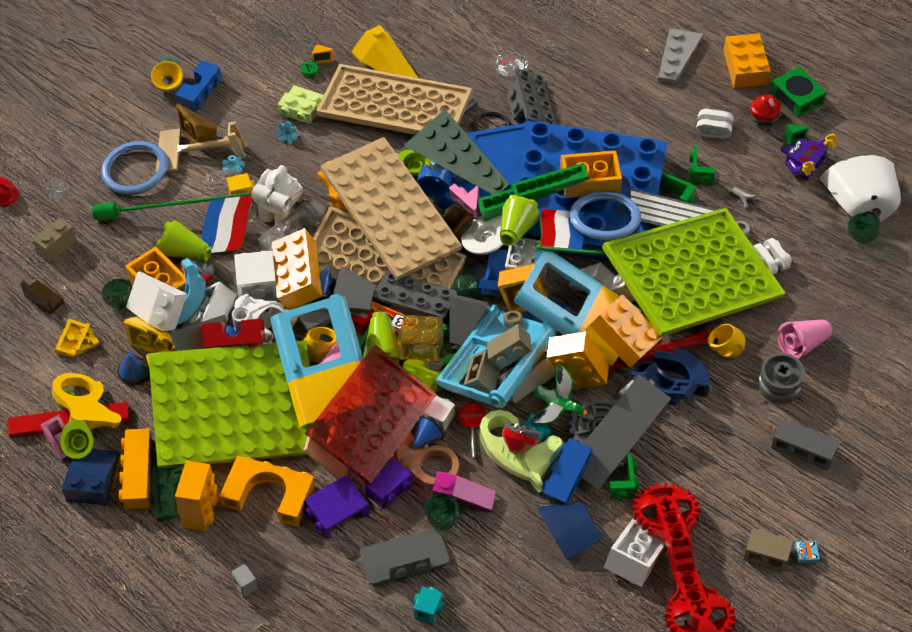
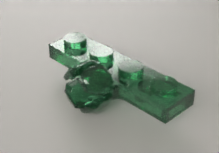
[151,448,184,522]

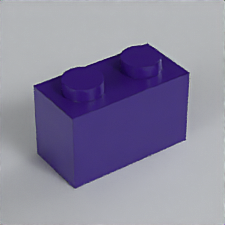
[365,459,412,509]

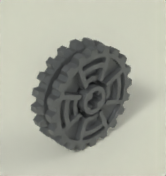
[568,398,615,444]

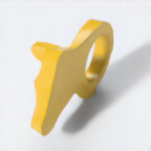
[52,373,121,429]

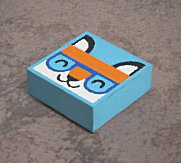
[794,541,819,564]

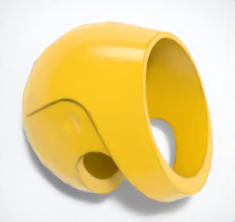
[708,324,745,358]
[304,327,338,363]

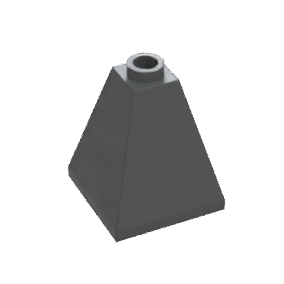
[450,294,489,352]

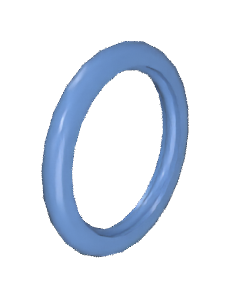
[101,141,168,195]
[569,191,641,240]

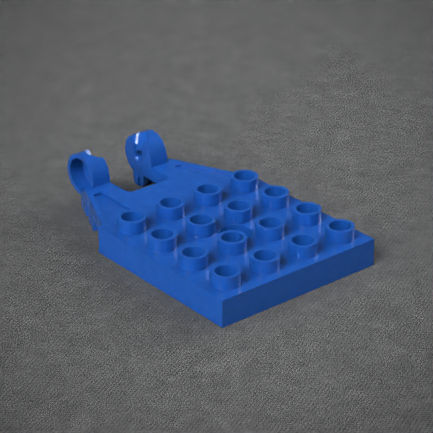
[417,120,667,262]

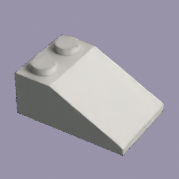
[126,271,187,331]
[604,519,666,587]

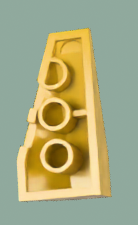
[352,25,418,78]
[124,316,176,353]

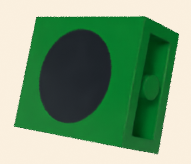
[770,66,827,118]

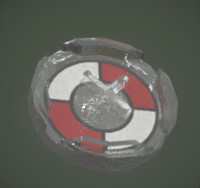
[494,52,529,81]

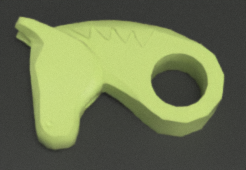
[480,410,563,493]

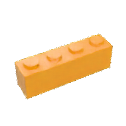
[119,428,152,510]

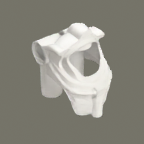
[251,165,303,229]
[232,293,298,344]

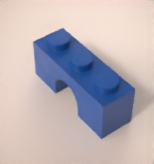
[175,60,222,113]

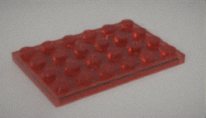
[305,345,437,485]

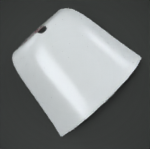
[819,155,901,225]

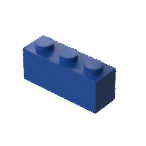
[542,438,593,505]

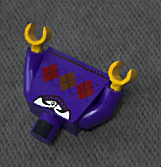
[780,134,838,181]

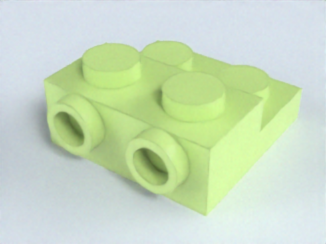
[278,86,324,124]

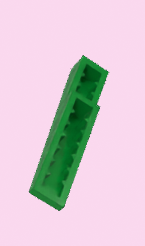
[477,163,589,222]

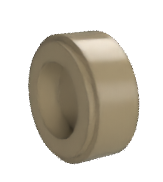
[503,311,523,328]

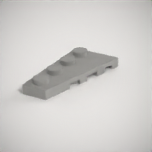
[658,28,703,84]

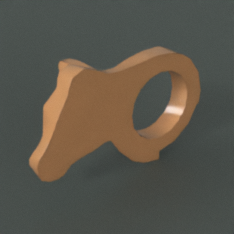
[384,420,460,490]

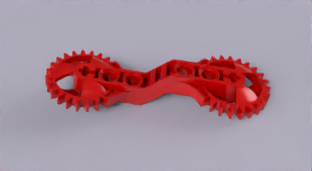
[632,482,736,632]

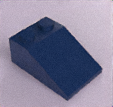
[62,449,120,505]

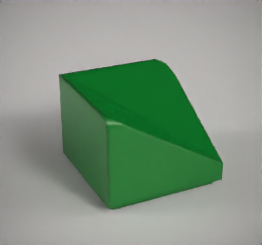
[784,124,808,145]

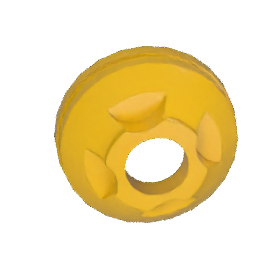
[151,61,183,92]

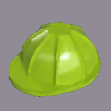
[397,149,431,176]
[60,420,94,459]

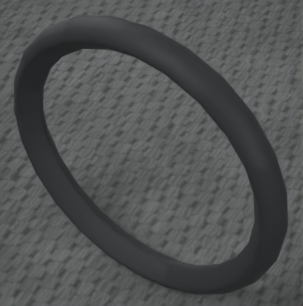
[473,111,510,131]

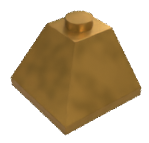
[176,104,217,144]

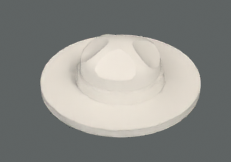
[461,215,503,255]

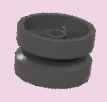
[758,353,805,404]

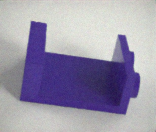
[304,475,369,539]

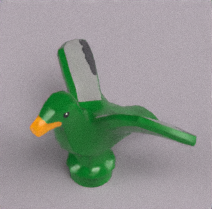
[530,364,587,425]

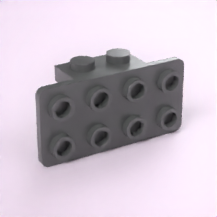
[507,68,556,125]
[374,271,457,328]
[359,528,450,585]

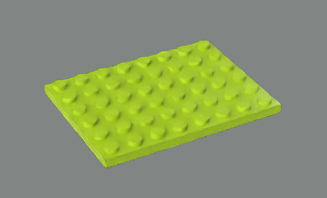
[602,208,785,337]
[148,341,318,469]

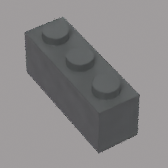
[771,419,840,470]

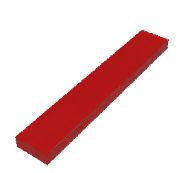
[8,401,130,438]

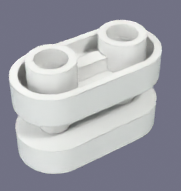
[696,109,734,139]
[753,238,792,275]

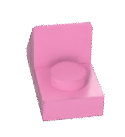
[449,183,480,219]
[41,415,67,460]

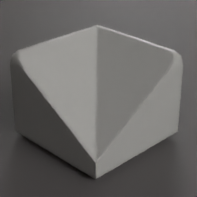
[231,564,257,597]

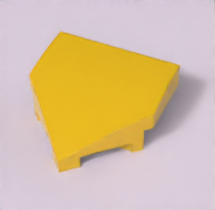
[55,319,99,358]

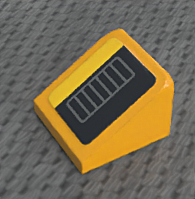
[312,44,334,64]

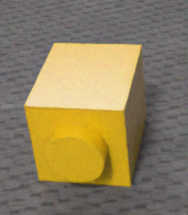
[226,173,255,195]

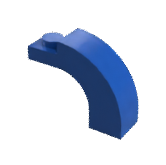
[479,248,509,297]

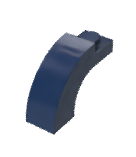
[653,348,710,397]
[630,361,698,405]

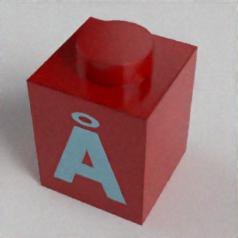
[350,310,375,336]

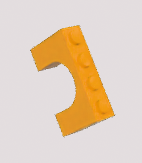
[220,456,315,527]

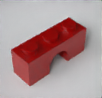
[202,319,266,348]

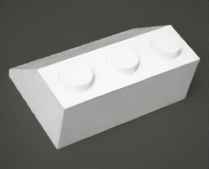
[181,281,237,329]

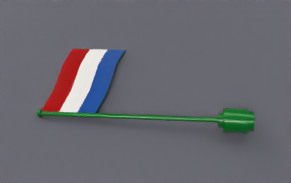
[92,193,254,254]
[536,209,606,255]

